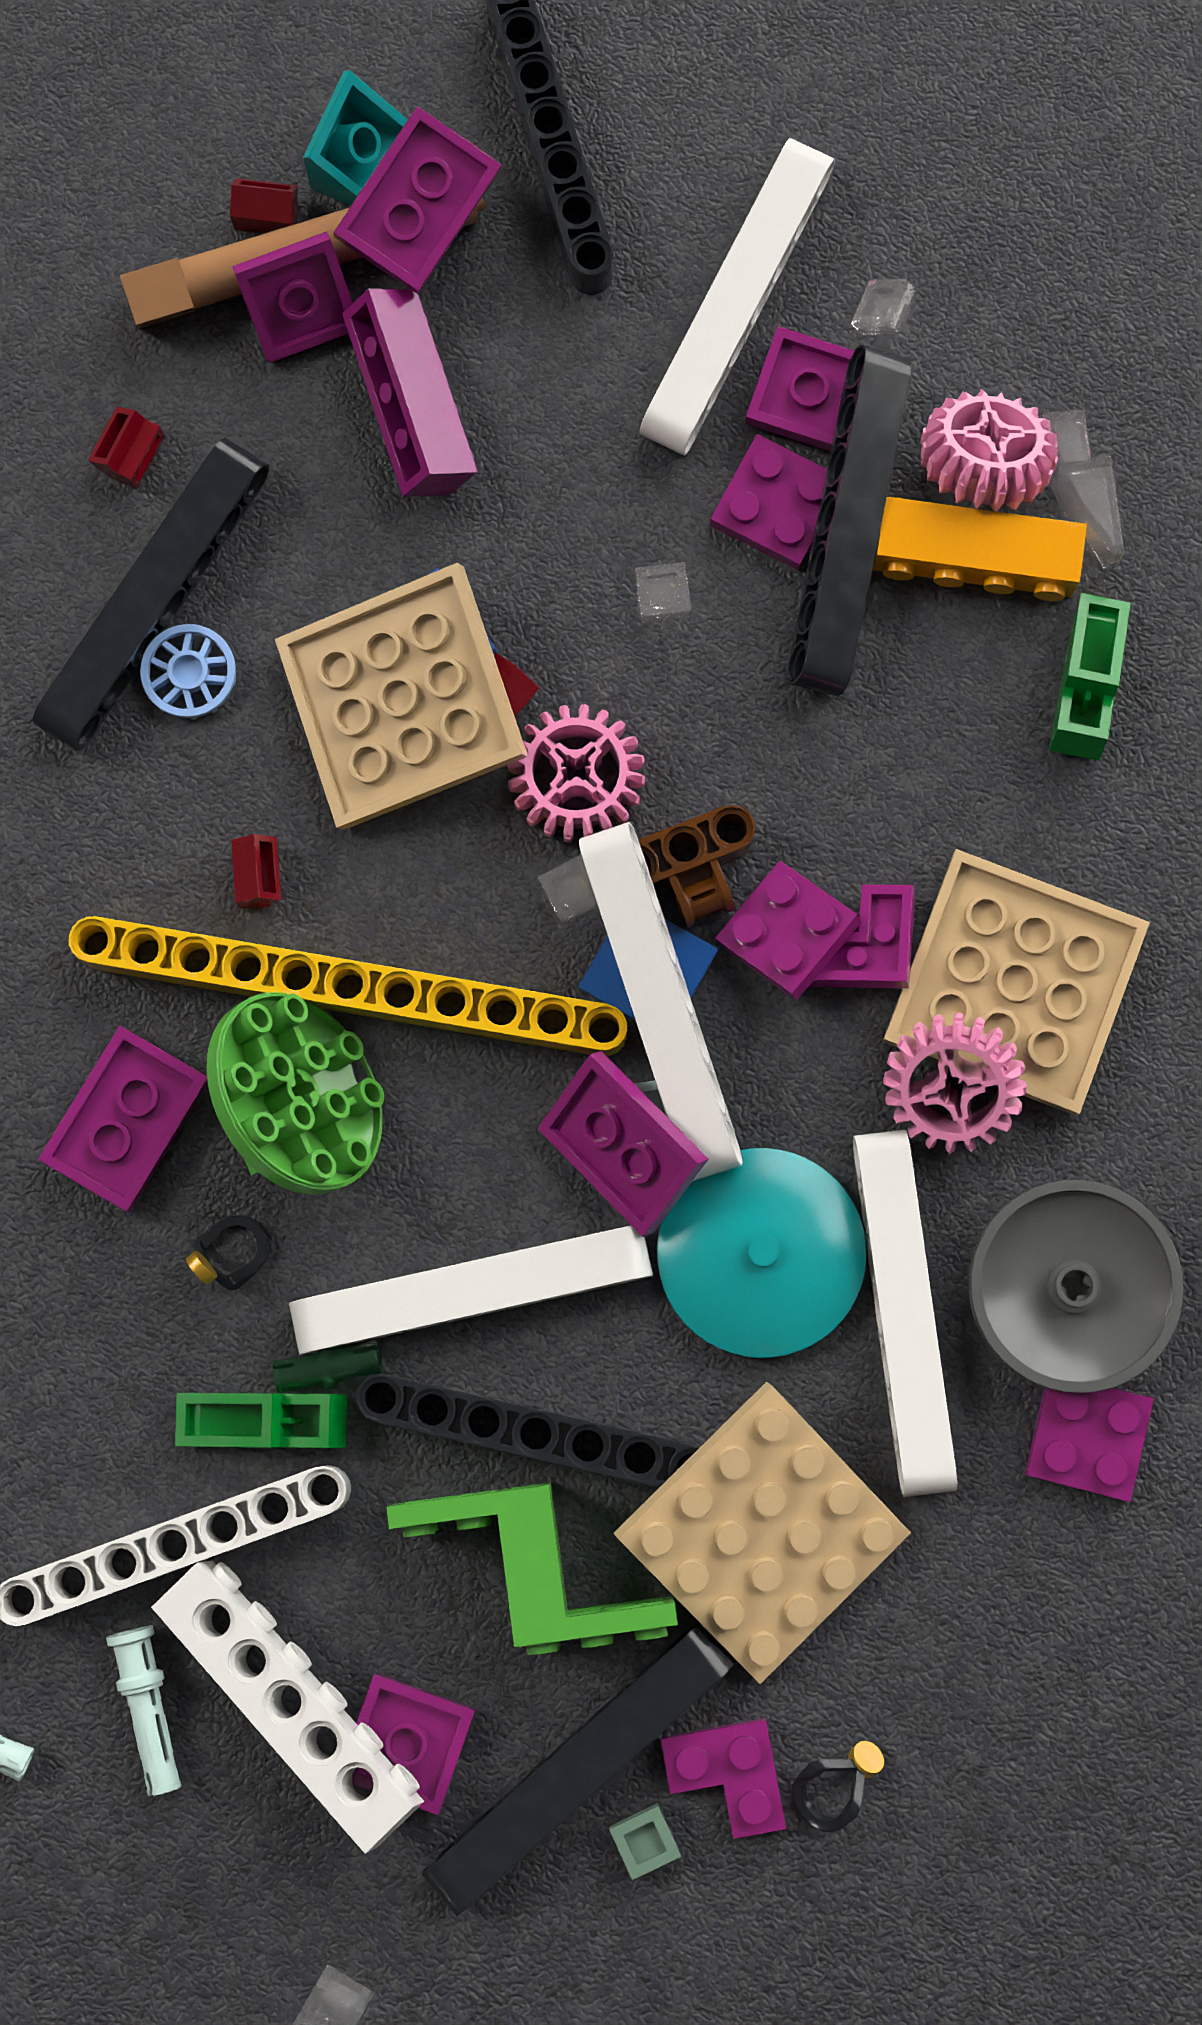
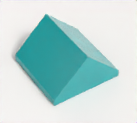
[303,70,408,205]

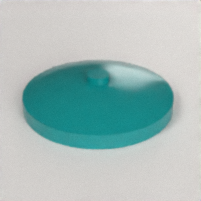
[657,1148,866,1358]

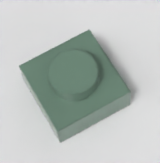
[609,1803,681,1880]

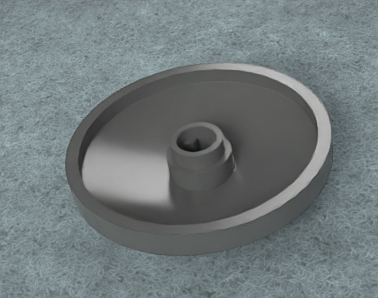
[969,1180,1183,1393]

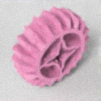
[920,389,1058,512]
[507,704,645,842]
[883,1012,1027,1154]

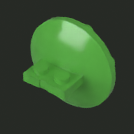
[207,992,384,1195]

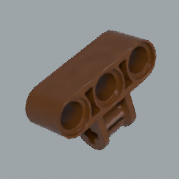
[638,805,755,929]

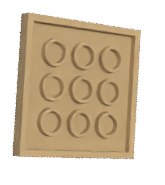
[275,563,528,830]
[882,849,1150,1116]
[614,1382,911,1684]

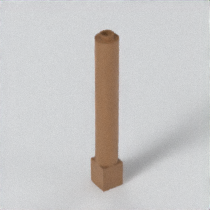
[120,197,485,329]

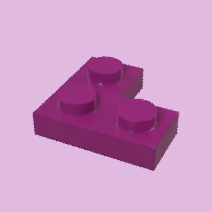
[808,884,915,989]
[660,1718,786,1839]

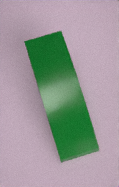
[1049,593,1130,761]
[175,1393,347,1448]

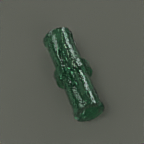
[272,1340,383,1394]

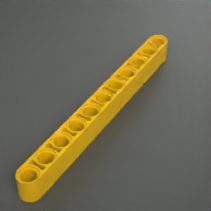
[69,916,627,1056]

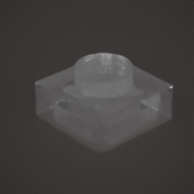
[851,279,917,334]
[635,562,692,622]
[537,855,598,925]

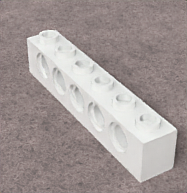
[151,1561,424,1854]

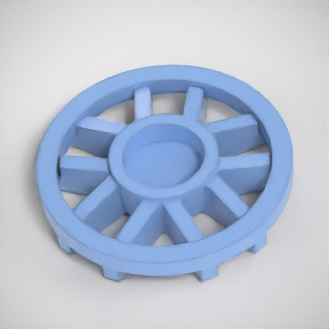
[140,624,236,720]

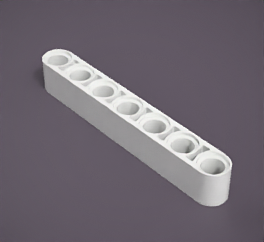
[639,138,835,456]
[579,822,743,1181]
[853,1129,957,1497]
[289,1226,653,1355]
[0,1465,351,1626]

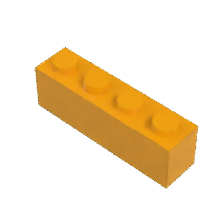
[872,497,1087,601]

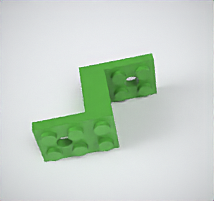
[386,1482,678,1655]

